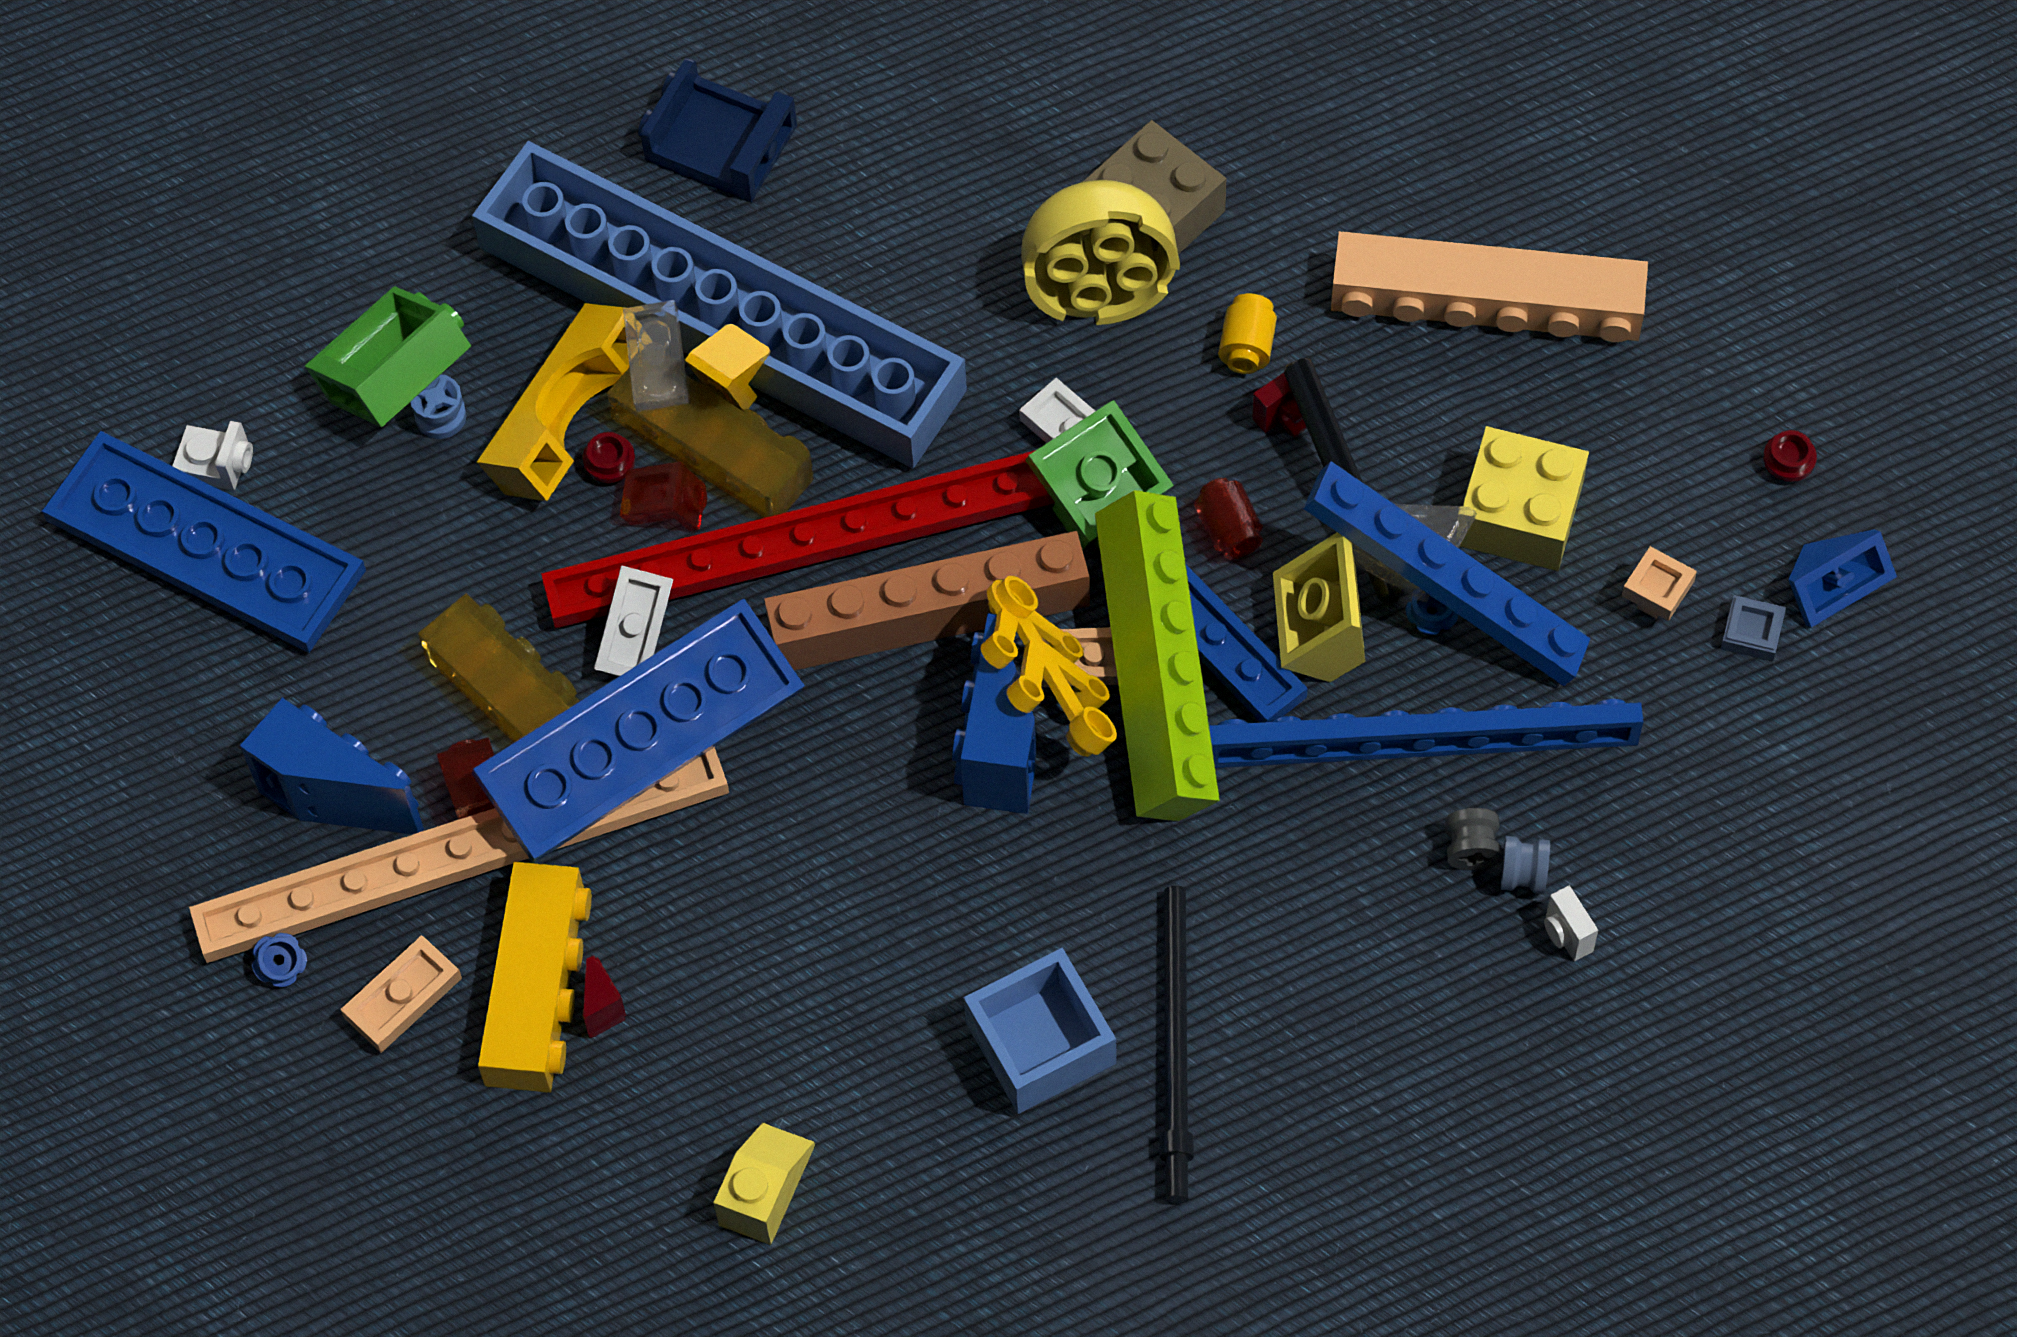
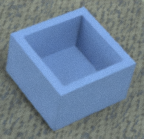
[963,948,1116,1114]

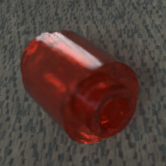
[1194,478,1263,560]

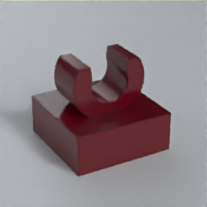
[1252,372,1307,438]

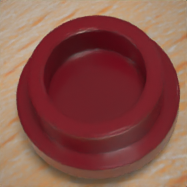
[1763,430,1817,482]
[583,432,635,483]

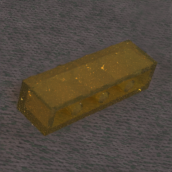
[607,349,814,518]
[418,593,580,743]

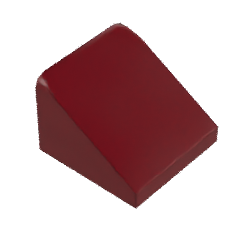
[583,955,626,1038]

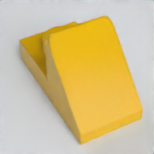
[685,324,770,413]

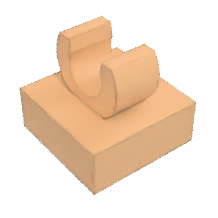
[1622,546,1697,621]

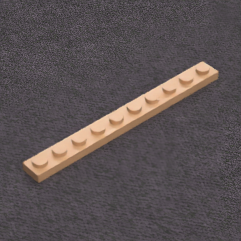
[189,747,729,963]

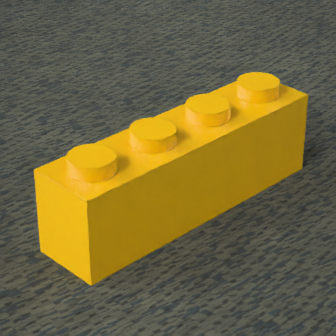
[478,862,592,1093]

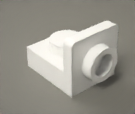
[172,421,253,491]

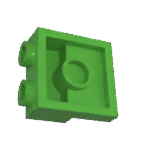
[1025,400,1174,551]

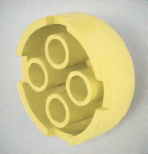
[1021,180,1180,325]

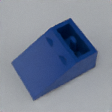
[952,613,1037,814]
[240,698,424,835]

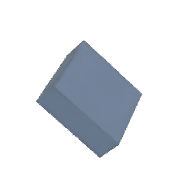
[1721,595,1786,662]

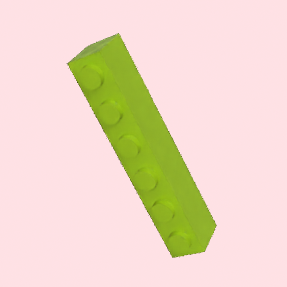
[1095,490,1220,821]

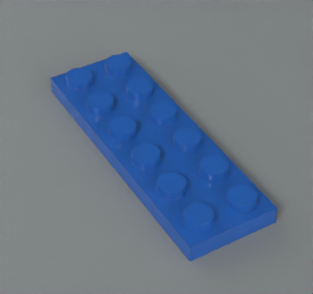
[42,431,366,653]
[472,598,805,863]

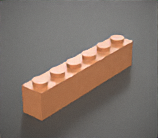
[764,531,1090,671]

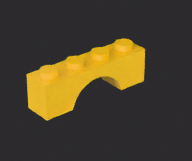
[477,303,654,501]

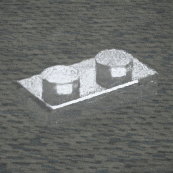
[623,300,689,412]

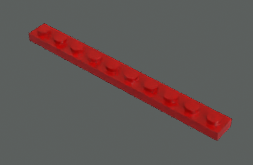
[541,450,1055,628]

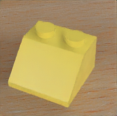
[1273,532,1365,682]

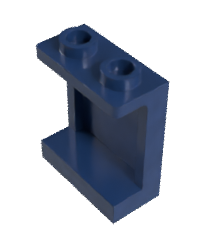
[638,57,797,203]

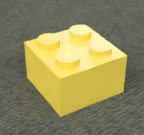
[1456,426,1589,571]

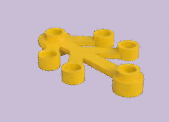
[981,576,1117,757]

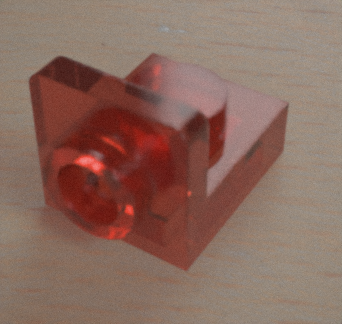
[619,461,707,531]

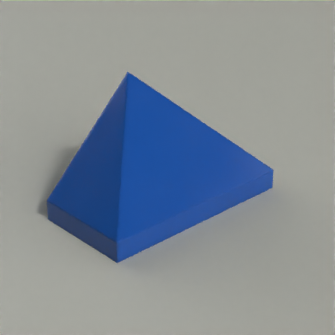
[1788,529,1897,627]

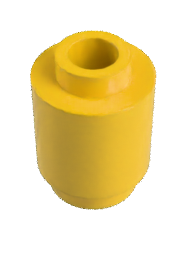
[1218,293,1277,374]

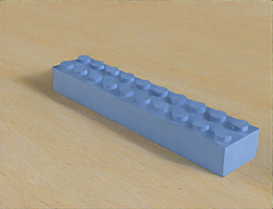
[472,141,967,469]

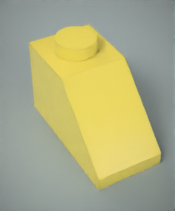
[714,1123,815,1245]

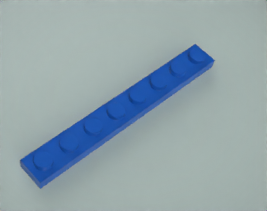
[1209,699,1643,768]

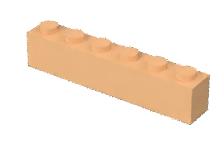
[1331,231,1648,342]

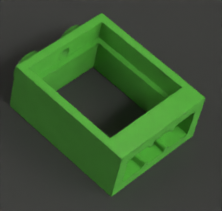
[305,286,471,427]

